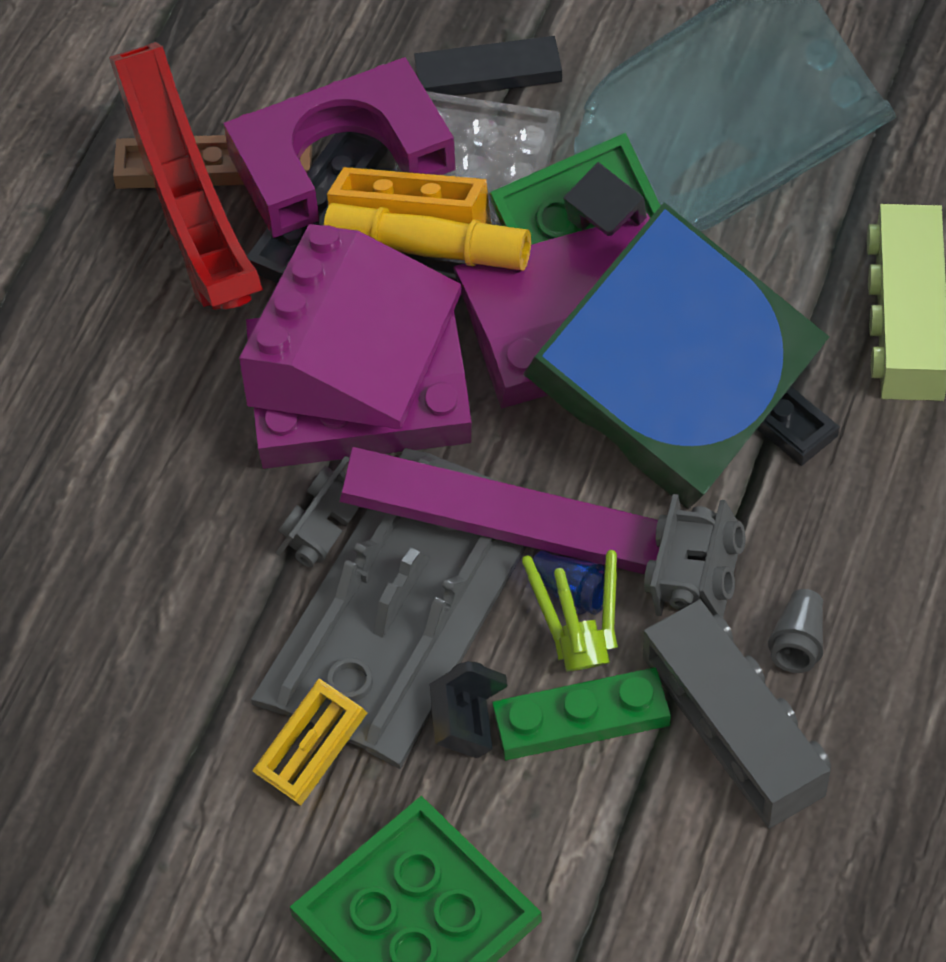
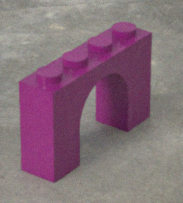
[223,57,456,238]

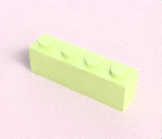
[867,204,946,401]

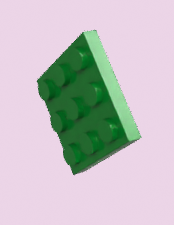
[290,796,542,962]

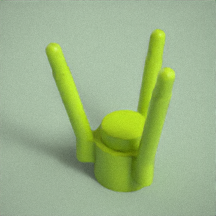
[522,550,618,672]

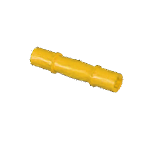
[324,203,531,271]

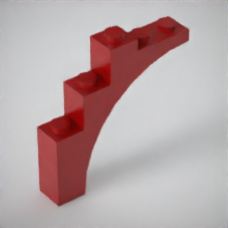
[109,42,263,310]

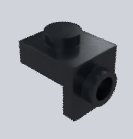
[429,661,508,758]

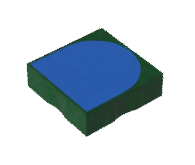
[523,202,830,509]

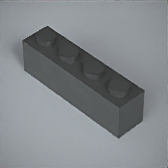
[643,599,831,829]

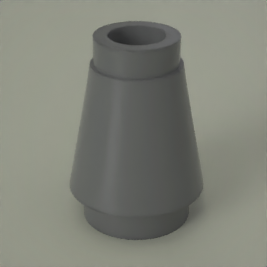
[768,589,823,673]

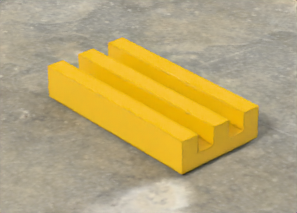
[252,678,367,806]

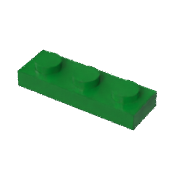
[492,667,671,761]

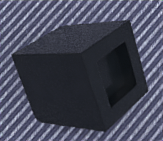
[563,162,647,236]

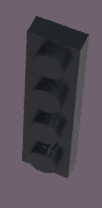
[247,132,388,283]

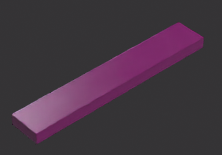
[339,447,660,574]

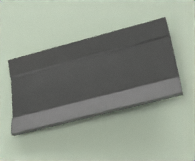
[251,448,527,769]

